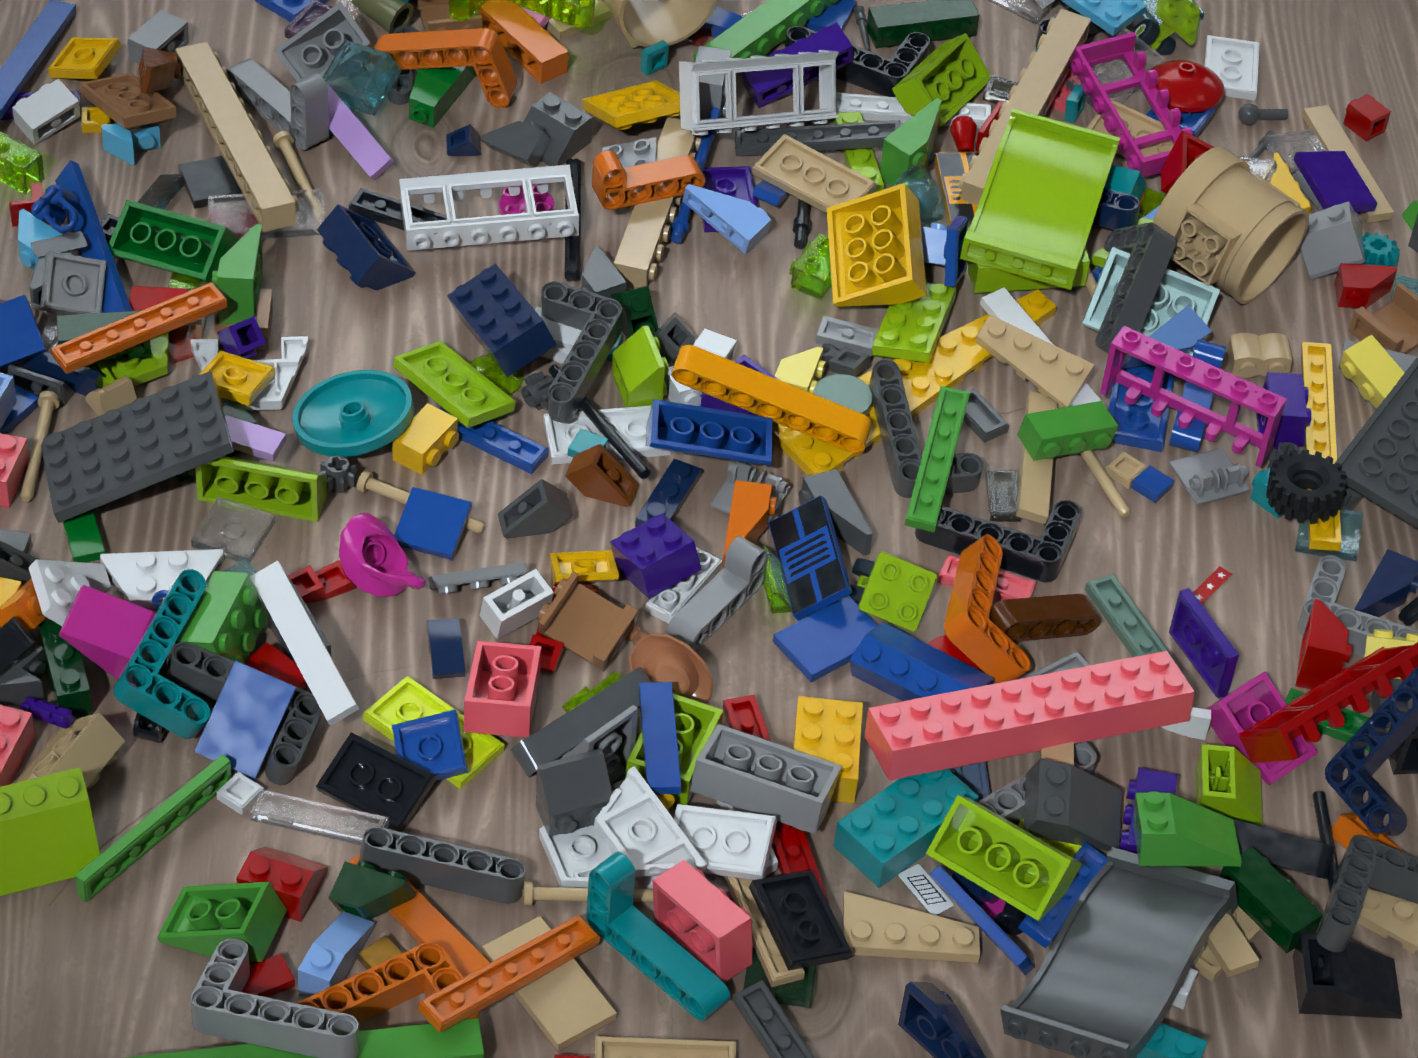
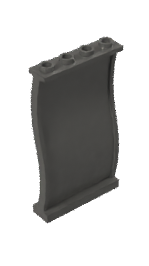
[1000,847,1238,1058]

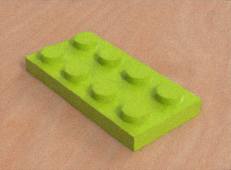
[872,283,956,363]
[393,341,516,428]

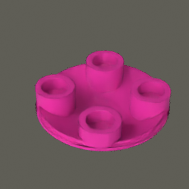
[498,184,555,215]

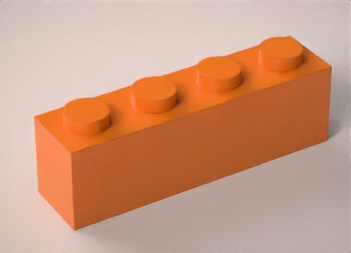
[478,0,569,84]

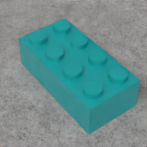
[833,769,979,888]

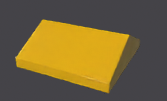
[550,550,619,585]

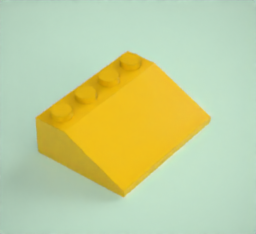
[826,183,927,307]

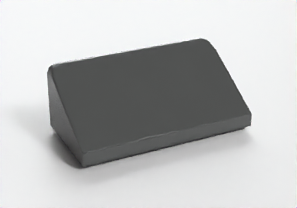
[8,364,74,406]

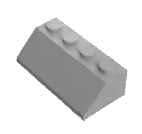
[690,724,842,834]

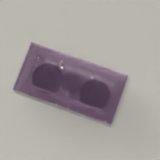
[285,0,333,39]

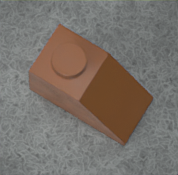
[565,444,639,507]

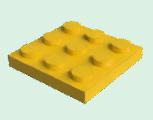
[582,80,680,130]

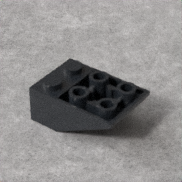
[1292,933,1402,1019]

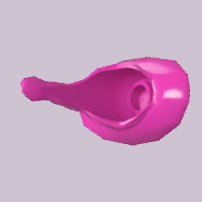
[339,513,426,597]

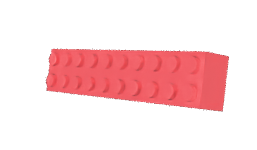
[865,651,1195,781]

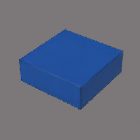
[752,180,788,206]
[1131,465,1174,503]

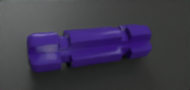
[20,696,75,729]

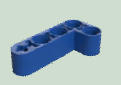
[1169,339,1226,453]

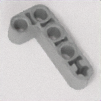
[666,536,767,651]

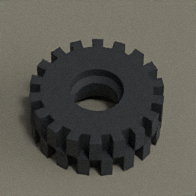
[1266,450,1347,524]

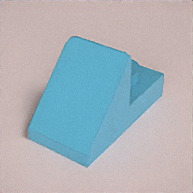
[101,123,161,165]

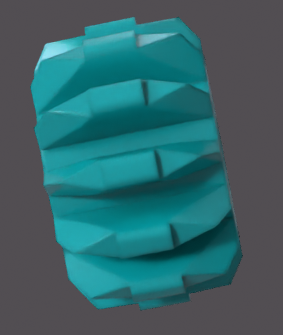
[1361,232,1400,267]

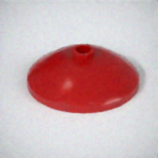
[1148,60,1224,112]

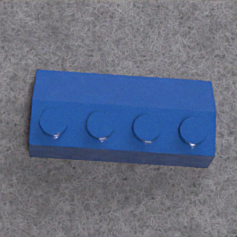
[645,399,772,466]
[849,622,995,701]

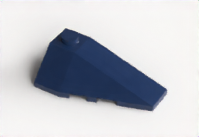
[898,981,986,1058]

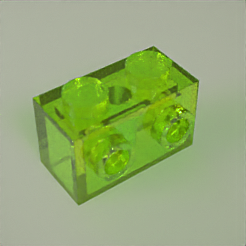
[0,131,45,195]
[789,233,832,300]

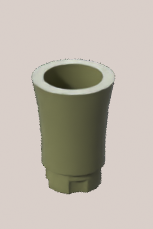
[352,0,414,34]

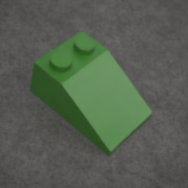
[880,97,942,190]
[212,224,263,324]
[1133,791,1242,867]
[157,882,287,962]

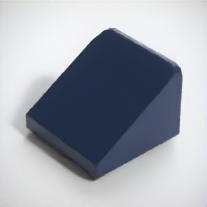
[446,124,481,156]

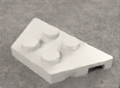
[100,549,224,608]
[594,766,707,877]

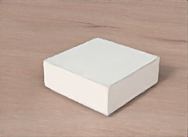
[216,771,264,816]

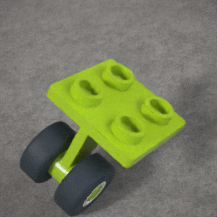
[1132,0,1200,55]
[843,552,937,632]

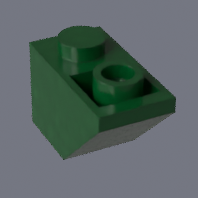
[610,286,659,339]
[328,861,415,920]

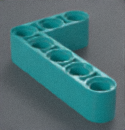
[113,569,211,739]
[586,851,730,1021]

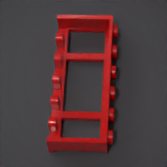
[1238,642,1418,763]

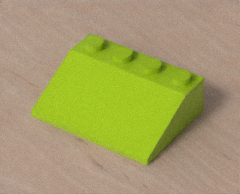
[0,767,100,897]

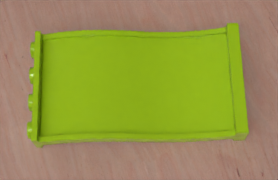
[960,108,1120,290]

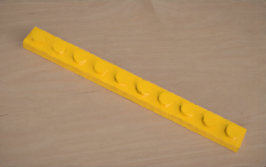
[1301,342,1342,551]

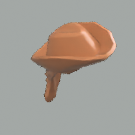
[626,624,713,704]

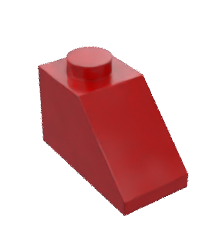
[1334,263,1397,309]

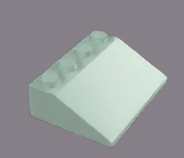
[1082,247,1220,356]

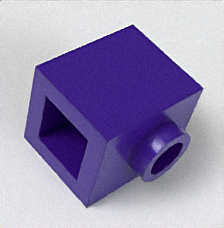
[217,316,266,358]

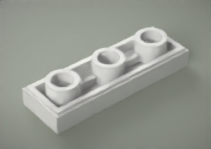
[645,547,722,624]

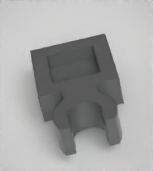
[822,343,870,377]

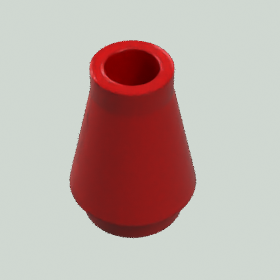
[950,116,977,152]

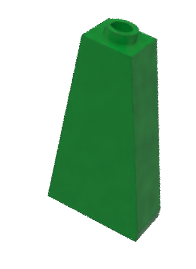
[409,66,476,128]

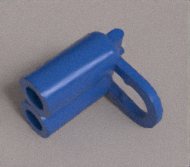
[31,185,80,233]

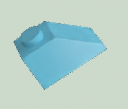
[18,209,63,270]

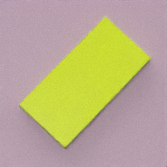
[363,676,505,790]

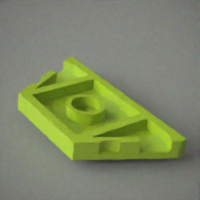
[85,332,169,388]

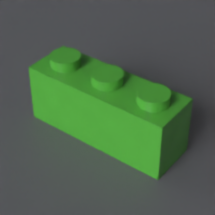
[1017,401,1118,461]

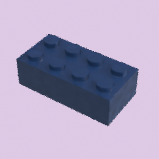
[447,263,557,377]

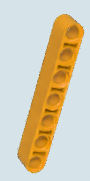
[672,345,872,453]

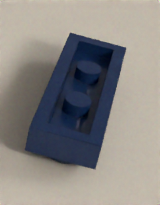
[635,459,702,527]

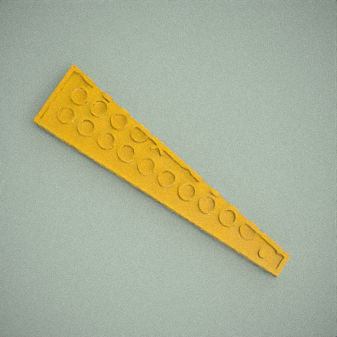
[772,289,1057,476]

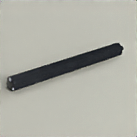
[565,158,581,282]

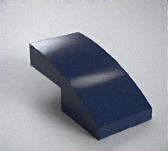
[426,618,465,679]

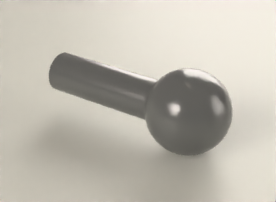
[1238,103,1288,125]

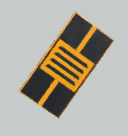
[935,152,979,229]

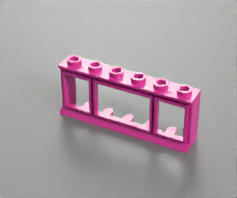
[1070,32,1193,177]
[1100,326,1287,467]

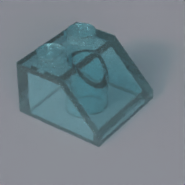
[322,40,401,116]

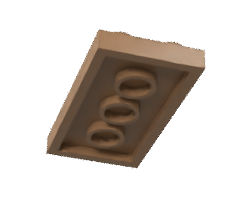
[79,73,177,130]

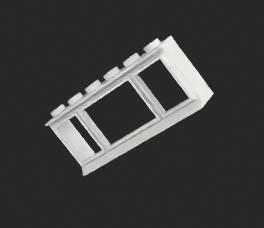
[679,50,839,135]
[399,164,579,251]

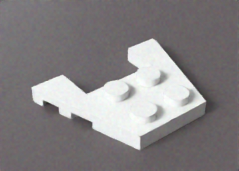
[191,336,308,410]
[28,559,111,626]
[539,780,658,889]

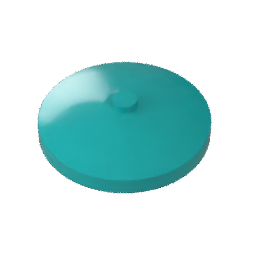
[292,370,414,457]

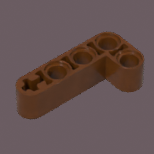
[989,594,1101,645]

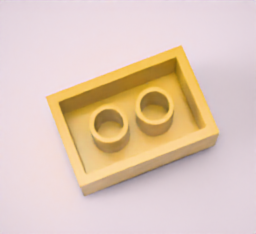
[793,696,863,804]

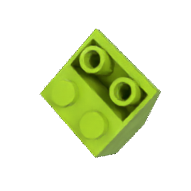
[611,325,669,407]
[1195,744,1263,826]

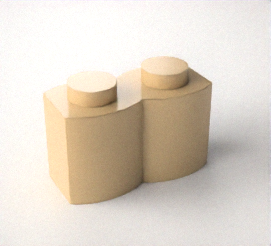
[1227,333,1293,378]

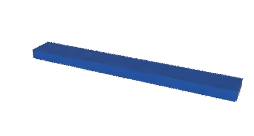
[0,0,76,120]
[55,160,132,313]

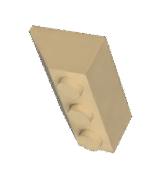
[14,712,125,789]

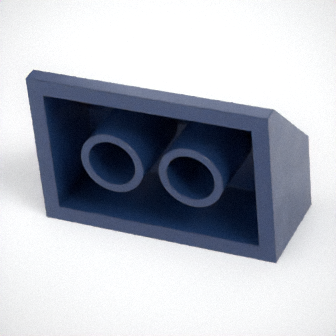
[317,204,416,291]

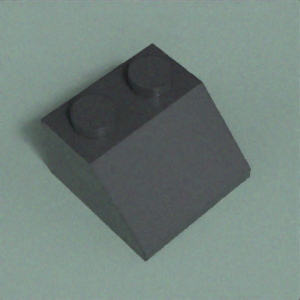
[523,92,593,166]
[536,749,612,837]

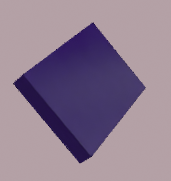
[1293,151,1378,212]
[702,166,758,233]
[1169,588,1239,699]

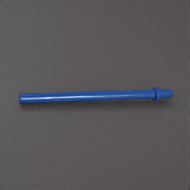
[671,107,721,243]

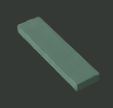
[1085,574,1176,663]

